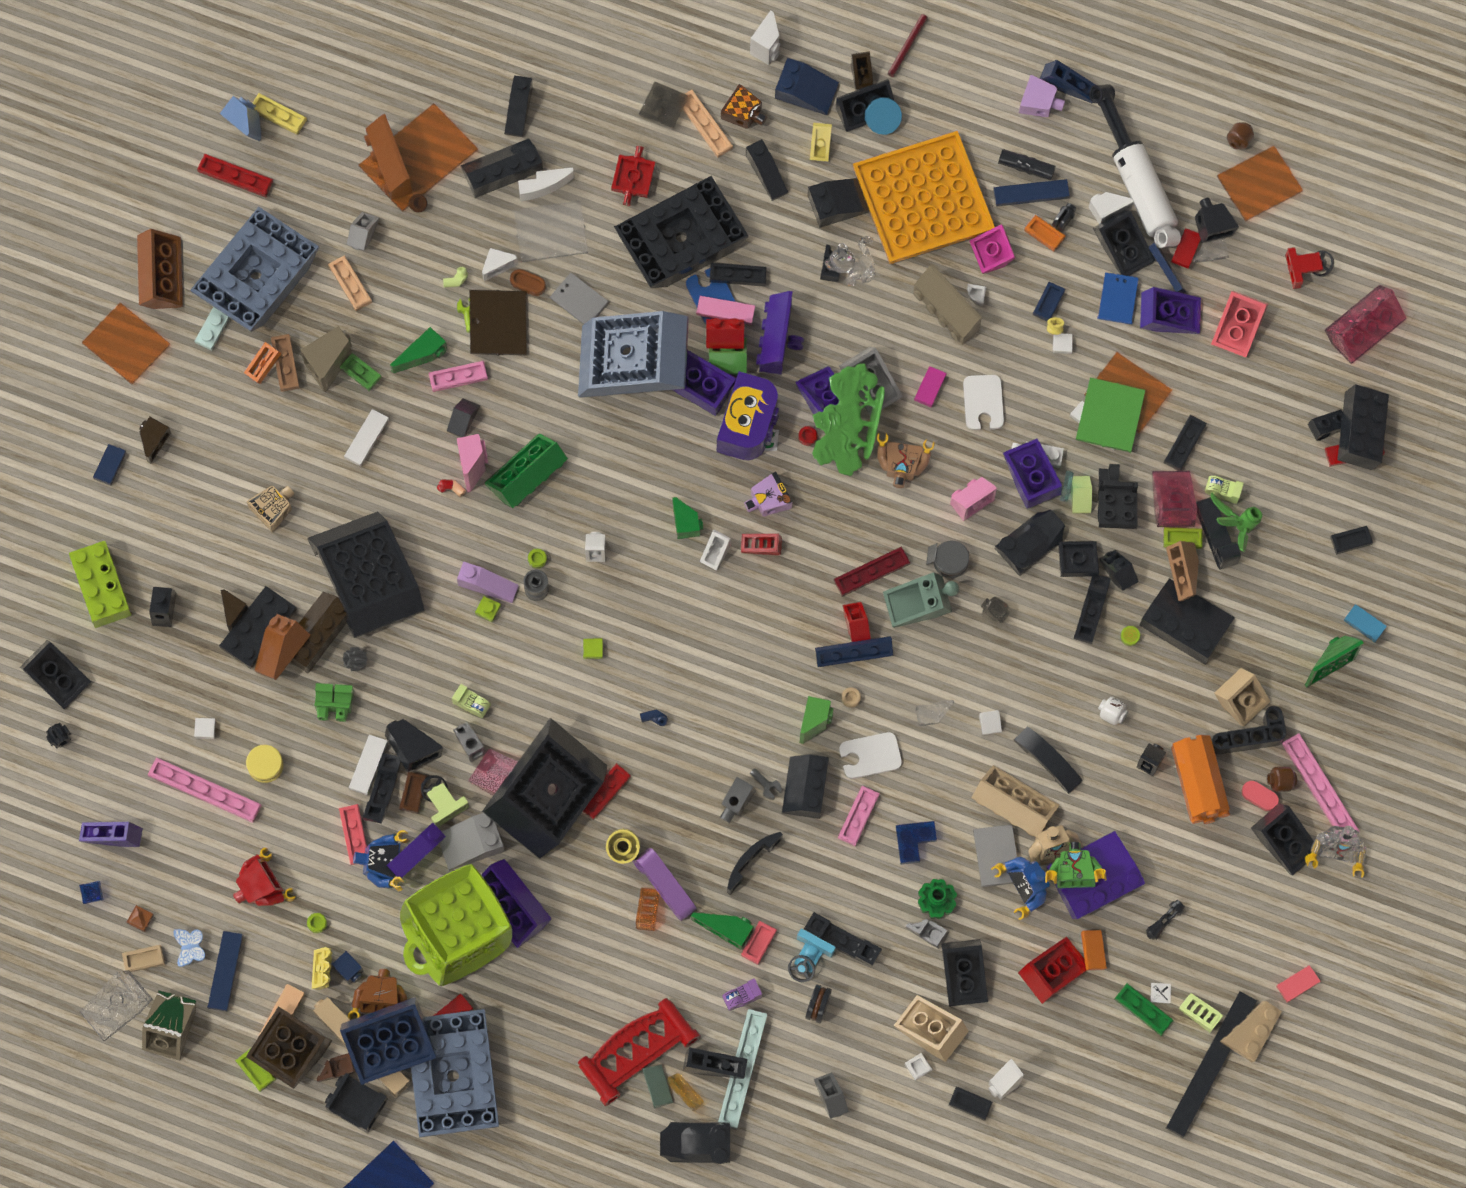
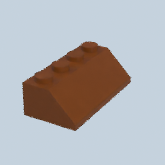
[364,114,412,200]
[137,229,183,309]

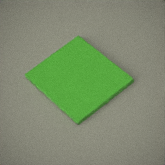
[1076,377,1145,453]

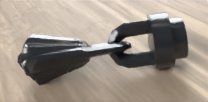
[1146,900,1185,940]

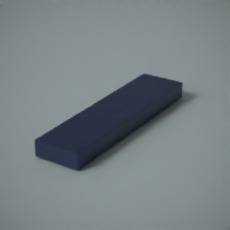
[993,179,1070,207]
[815,636,894,667]
[207,931,243,1012]

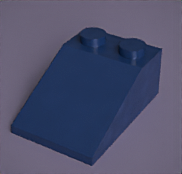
[775,58,839,116]

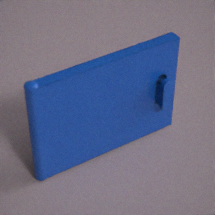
[1097,272,1138,324]

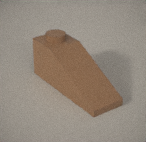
[1166,541,1199,601]

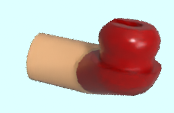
[437,479,466,497]

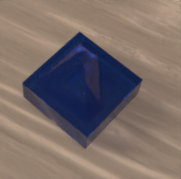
[79,881,104,904]

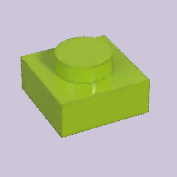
[475,596,501,623]

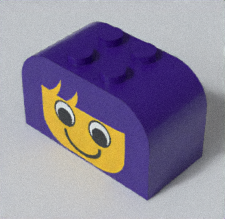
[716,371,779,460]

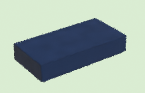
[1033,282,1066,321]
[93,444,127,486]

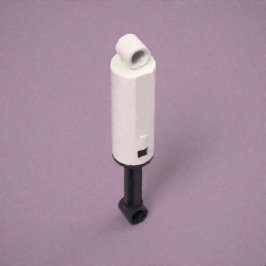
[1089,84,1181,248]

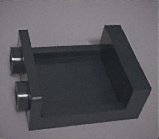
[325,1073,388,1134]

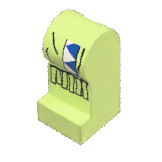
[1205,476,1244,504]
[452,684,491,718]

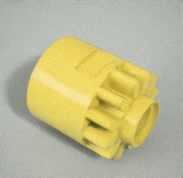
[606,828,640,864]

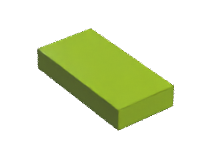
[1163,527,1202,549]
[235,1048,276,1092]

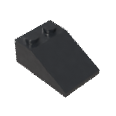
[807,178,870,228]
[1093,210,1155,276]
[20,640,91,709]
[1251,803,1321,876]
[941,939,988,1007]

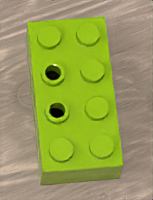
[69,540,132,628]

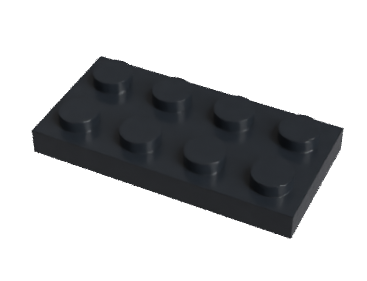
[219,586,297,669]

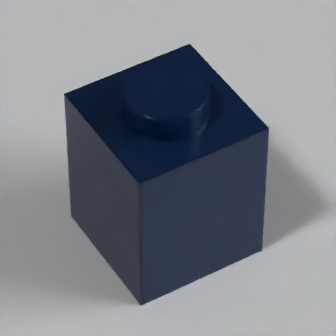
[332,951,364,985]

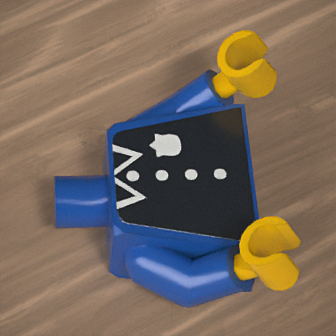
[353,830,409,891]
[991,857,1050,920]

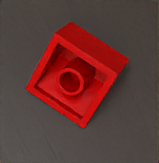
[706,318,744,349]

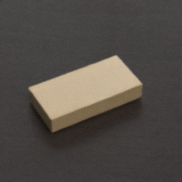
[122,945,165,973]

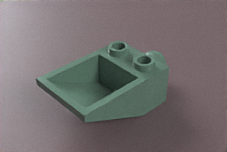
[883,572,959,628]

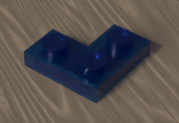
[895,821,937,865]

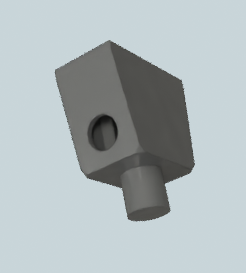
[720,777,756,823]

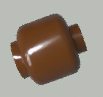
[1227,122,1254,150]
[1267,767,1297,792]

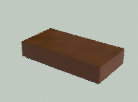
[399,772,427,814]

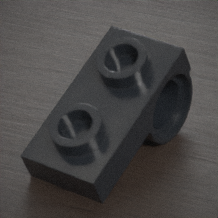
[1307,409,1343,441]

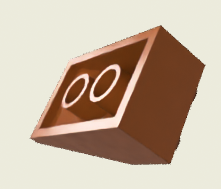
[254,614,311,680]

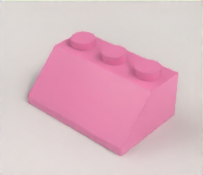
[456,434,488,493]

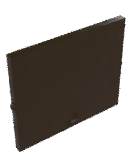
[469,290,527,356]

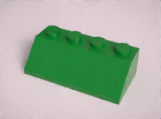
[484,433,568,508]

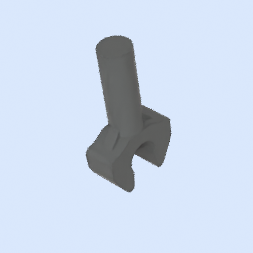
[750,768,782,800]

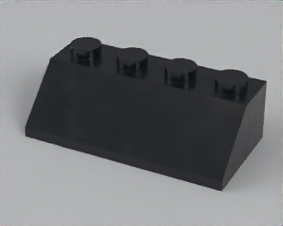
[460,138,543,198]

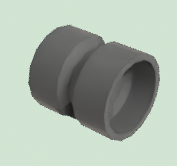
[523,569,549,601]

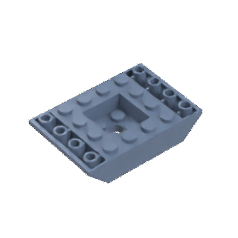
[190,207,319,332]
[578,311,689,398]
[411,1009,499,1138]

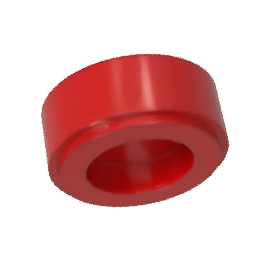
[798,426,817,446]

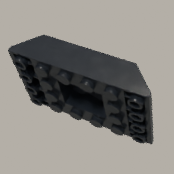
[614,175,749,289]
[482,718,607,859]

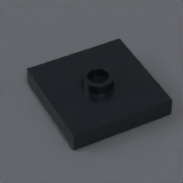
[1058,541,1099,577]

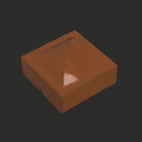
[127,905,154,932]

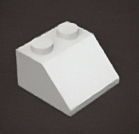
[750,10,780,65]

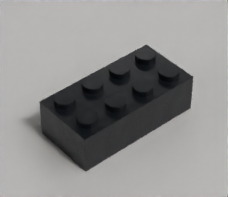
[1337,384,1389,470]

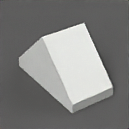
[482,248,518,281]
[700,530,731,570]

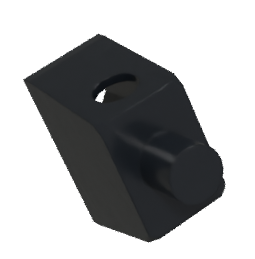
[1195,197,1239,243]
[149,587,177,628]

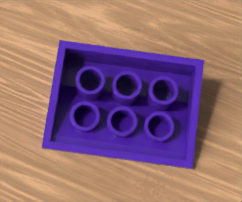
[1046,831,1146,919]

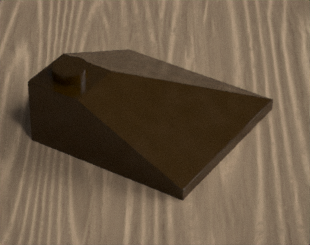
[246,1006,332,1089]

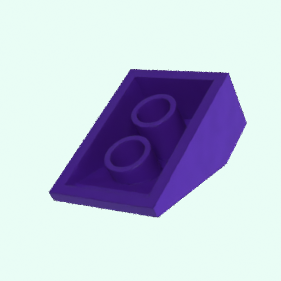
[1140,287,1201,334]
[796,366,839,415]
[1003,438,1062,509]

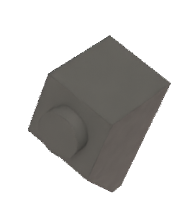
[814,1072,849,1119]

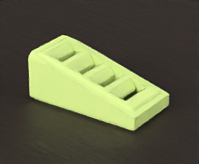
[1179,993,1223,1033]

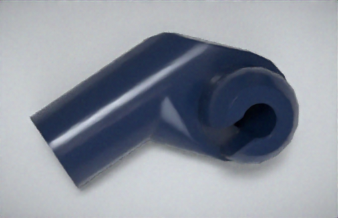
[639,709,668,726]

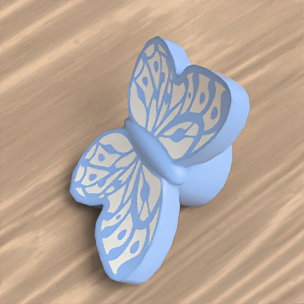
[173,929,205,967]

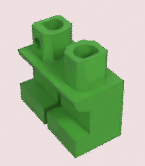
[314,683,354,722]

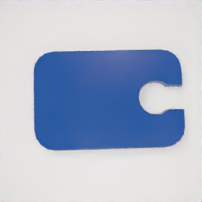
[686,268,736,324]

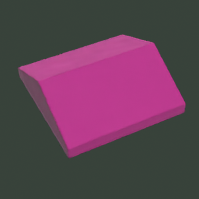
[969,224,1016,274]

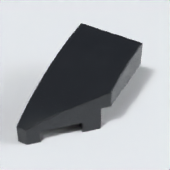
[820,244,842,283]

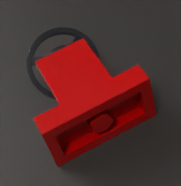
[1285,247,1334,289]

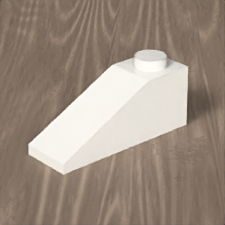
[988,1059,1024,1100]

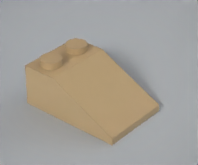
[894,995,969,1062]

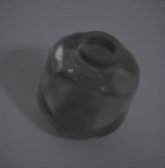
[981,596,1010,625]

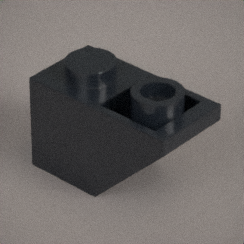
[1099,550,1139,591]

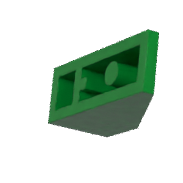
[390,327,447,374]
[691,912,754,950]

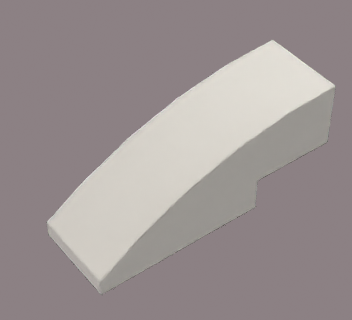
[518,167,574,201]

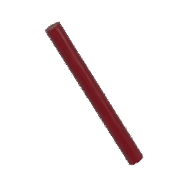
[887,14,928,77]

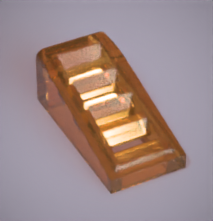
[636,888,660,931]

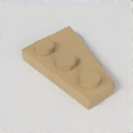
[1220,1001,1282,1062]

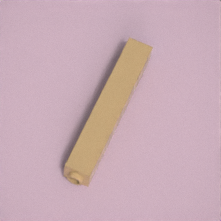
[313,997,411,1098]

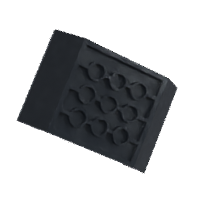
[307,511,425,638]

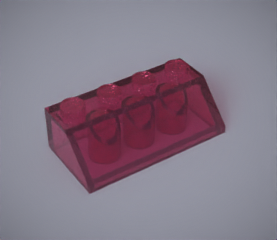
[1325,285,1407,364]

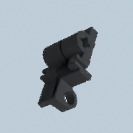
[1098,464,1138,529]

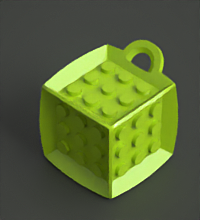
[400,864,512,987]

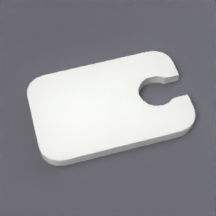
[963,375,1004,430]
[839,732,902,779]

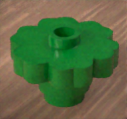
[918,879,957,919]

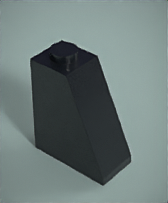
[385,719,443,772]

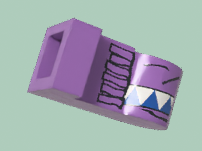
[722,978,762,1011]

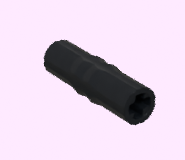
[998,149,1056,180]

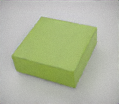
[583,638,603,659]

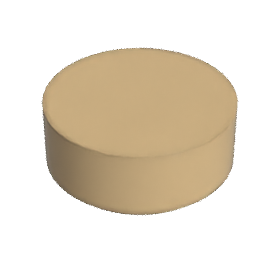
[841,687,861,708]

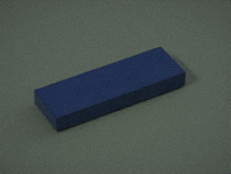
[1149,243,1187,294]

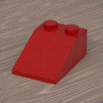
[1018,936,1087,1004]

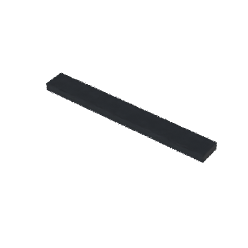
[1166,991,1257,1138]

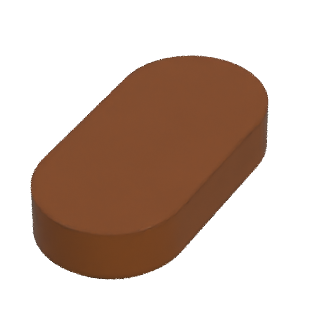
[510,269,546,296]

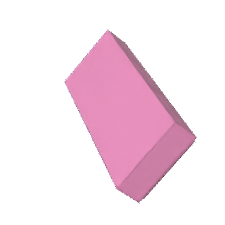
[696,296,755,325]
[429,361,488,392]
[838,786,880,847]

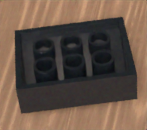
[1139,578,1235,665]

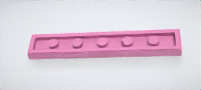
[1282,734,1360,843]
[148,757,262,823]

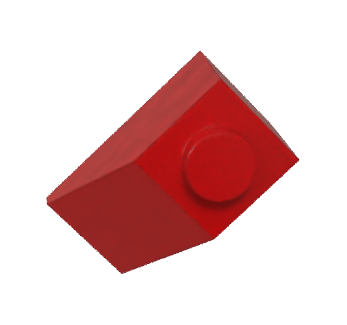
[842,602,871,642]

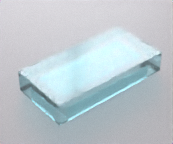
[1060,471,1074,502]

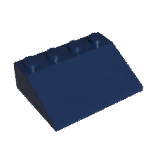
[340,997,436,1085]

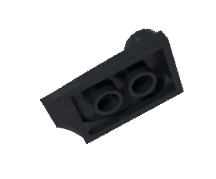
[994,509,1065,576]
[660,1122,730,1164]

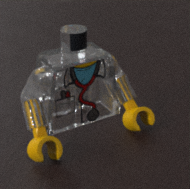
[1305,826,1366,878]

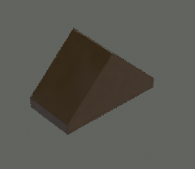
[850,51,873,90]
[221,589,248,632]

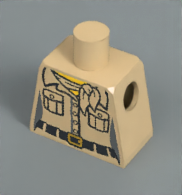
[247,486,294,533]

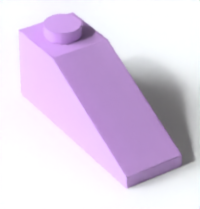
[457,562,519,603]

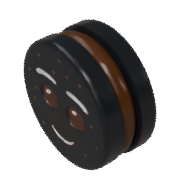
[805,984,832,1024]

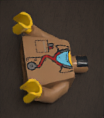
[877,433,935,488]

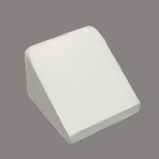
[979,710,1002,735]

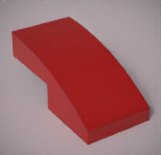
[1171,228,1201,269]

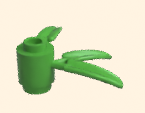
[1210,493,1262,552]

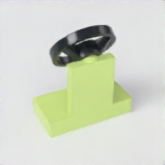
[420,775,469,827]

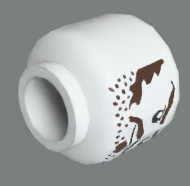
[1098,697,1128,725]

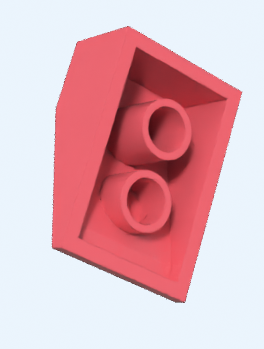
[1211,291,1269,357]

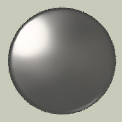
[933,540,969,578]

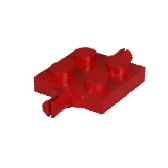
[611,146,655,206]

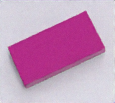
[914,366,947,407]

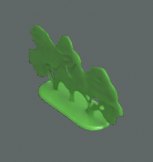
[812,364,885,476]

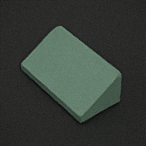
[642,1065,673,1109]

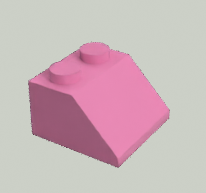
[950,477,997,521]

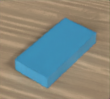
[1344,604,1387,642]

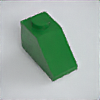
[672,497,703,539]

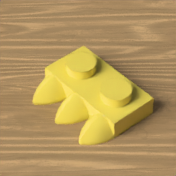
[312,947,332,990]

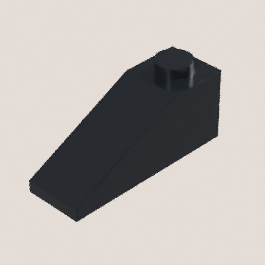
[504,75,533,137]
[746,139,788,201]
[683,1047,748,1079]

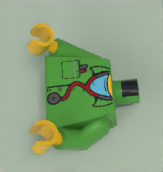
[1045,842,1107,888]

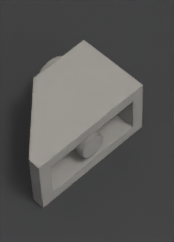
[346,212,379,250]

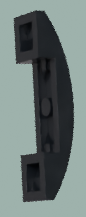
[1073,575,1111,644]
[1014,726,1083,794]
[363,753,401,824]
[727,832,783,895]
[804,912,882,966]

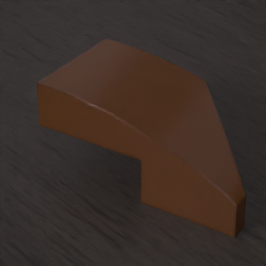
[316,1053,356,1082]

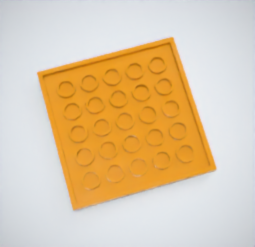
[853,131,995,264]

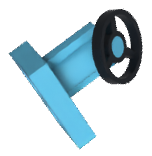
[788,928,836,982]

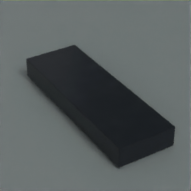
[709,263,767,287]
[1164,415,1207,472]

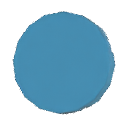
[865,97,902,135]

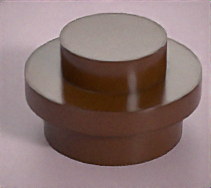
[409,194,427,213]

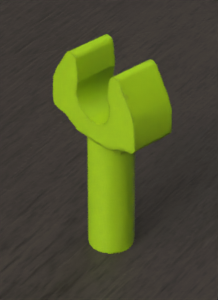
[457,299,470,333]

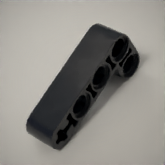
[1194,497,1241,570]
[1212,706,1286,755]

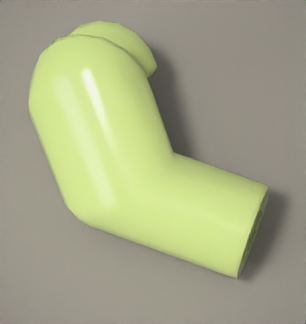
[443,267,468,288]

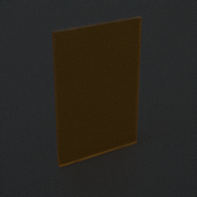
[358,103,478,212]

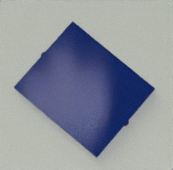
[343,1141,434,1188]

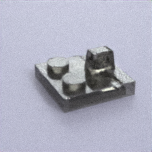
[639,81,688,130]

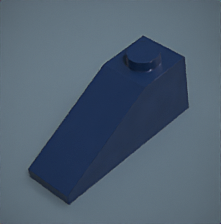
[1039,60,1096,104]

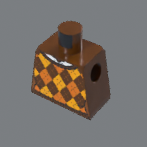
[721,84,767,129]

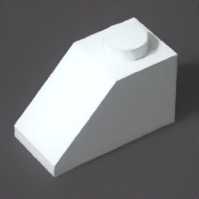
[1089,192,1134,224]
[585,532,606,562]

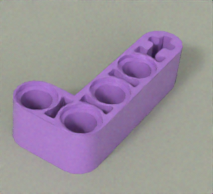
[633,848,697,921]

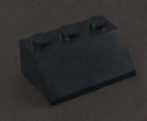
[782,754,829,819]

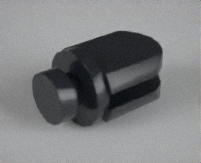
[1052,203,1076,232]

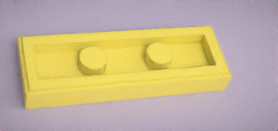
[253,93,307,135]

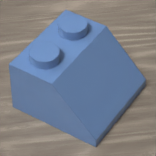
[220,96,261,141]

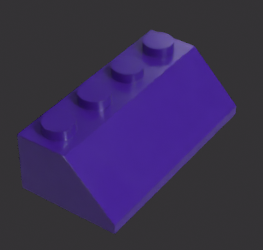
[756,291,793,375]
[672,350,736,416]
[481,859,552,948]

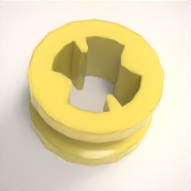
[1047,317,1064,335]

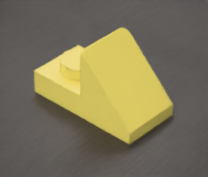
[810,123,832,162]

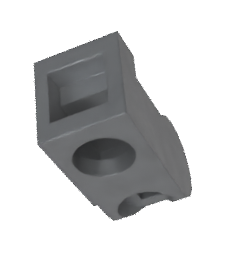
[453,722,486,762]

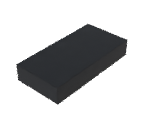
[1330,526,1373,555]
[948,1086,993,1121]

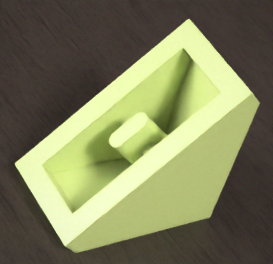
[1070,476,1092,513]

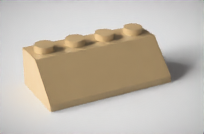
[971,765,1060,837]

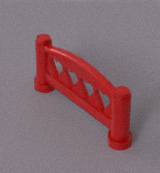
[578,998,701,1106]

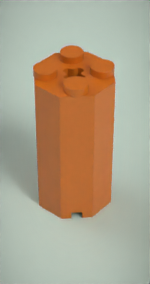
[1171,735,1230,824]

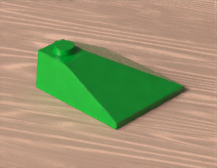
[1305,635,1364,688]

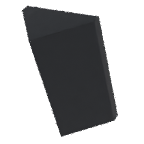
[836,79,894,132]

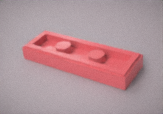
[339,804,367,865]

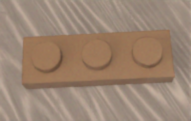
[271,334,299,392]

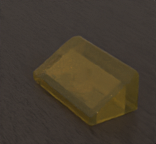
[667,1073,704,1111]

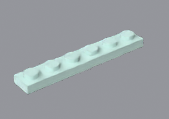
[718,1009,767,1129]

